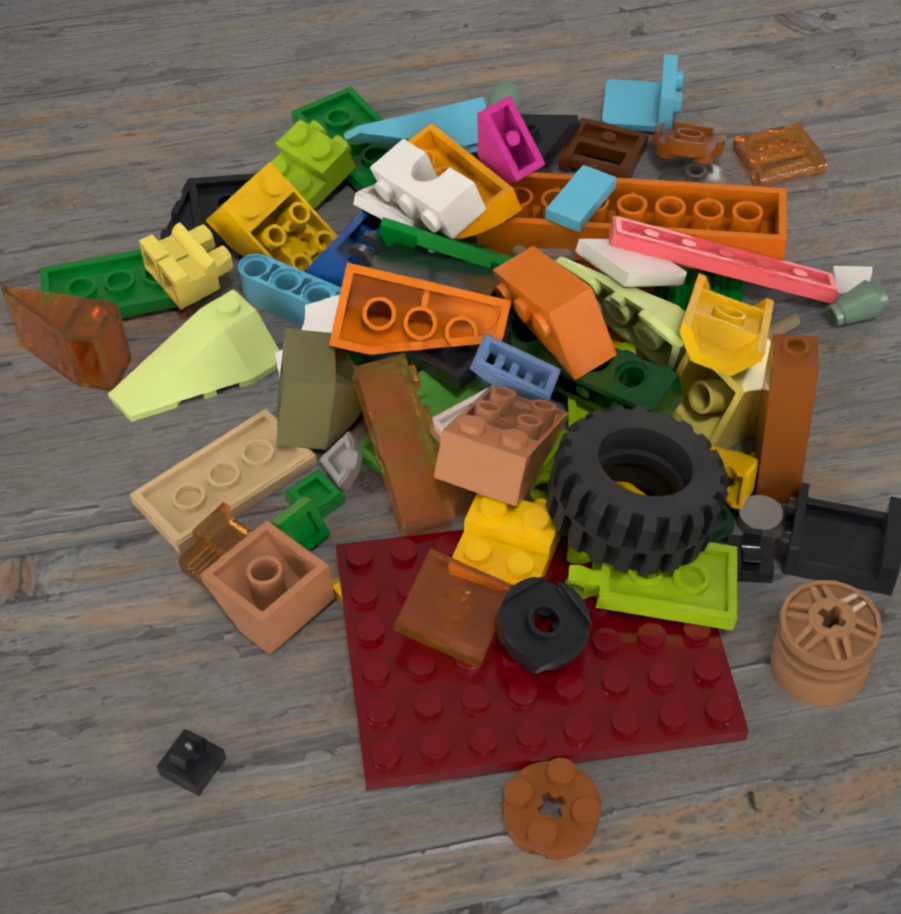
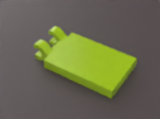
[565,542,737,631]

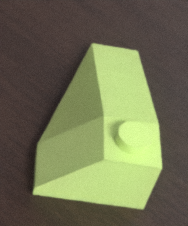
[556,256,687,372]
[108,289,280,422]

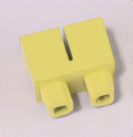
[139,223,234,310]

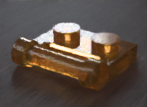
[733,122,827,187]

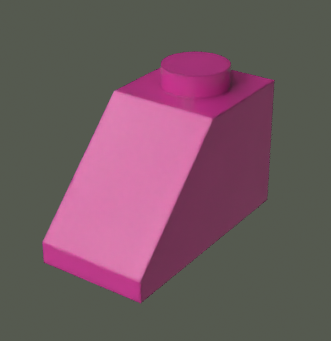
[477,95,545,184]

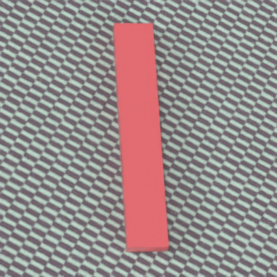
[609,216,839,304]

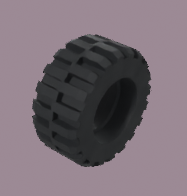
[546,405,729,575]

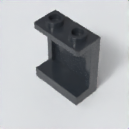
[778,481,901,596]

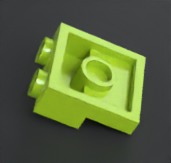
[271,119,356,209]

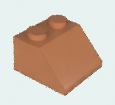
[200,520,335,655]

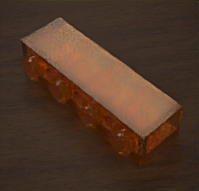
[352,353,460,537]

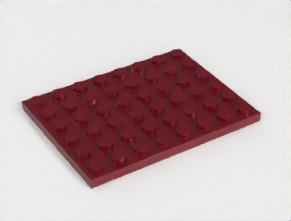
[335,529,749,791]

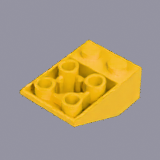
[206,161,337,271]

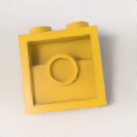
[448,493,561,594]

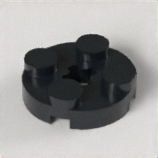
[494,577,591,674]

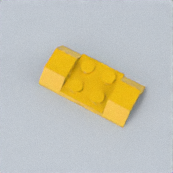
[679,274,774,376]

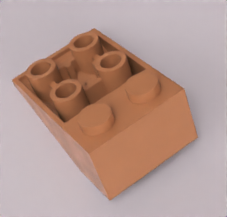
[433,386,569,506]

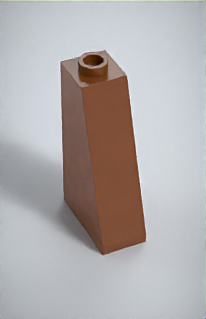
[753,334,819,504]

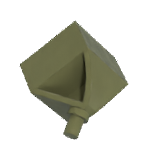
[276,329,382,450]

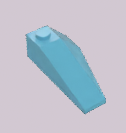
[344,97,486,154]

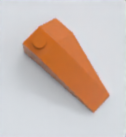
[329,263,511,355]

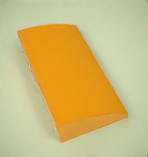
[408,123,522,240]

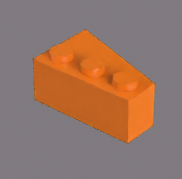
[493,246,617,380]

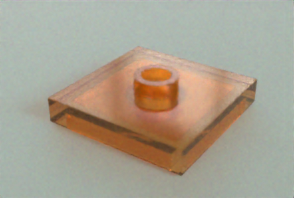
[393,549,514,668]

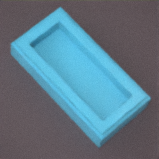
[545,165,617,232]

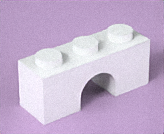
[370,139,486,240]

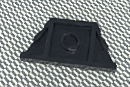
[160,173,257,244]

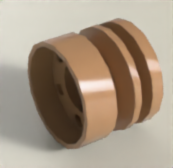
[770,580,882,706]

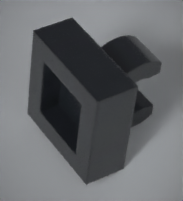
[726,529,774,583]
[156,729,226,796]

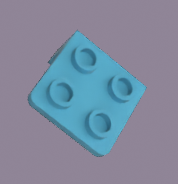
[602,54,684,133]

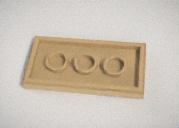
[130,408,317,554]

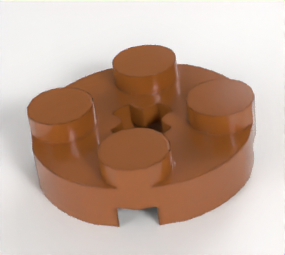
[652,122,726,165]
[502,757,601,860]

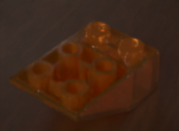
[1,286,132,392]

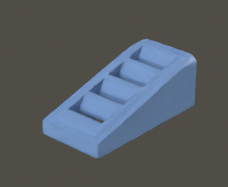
[470,334,561,401]

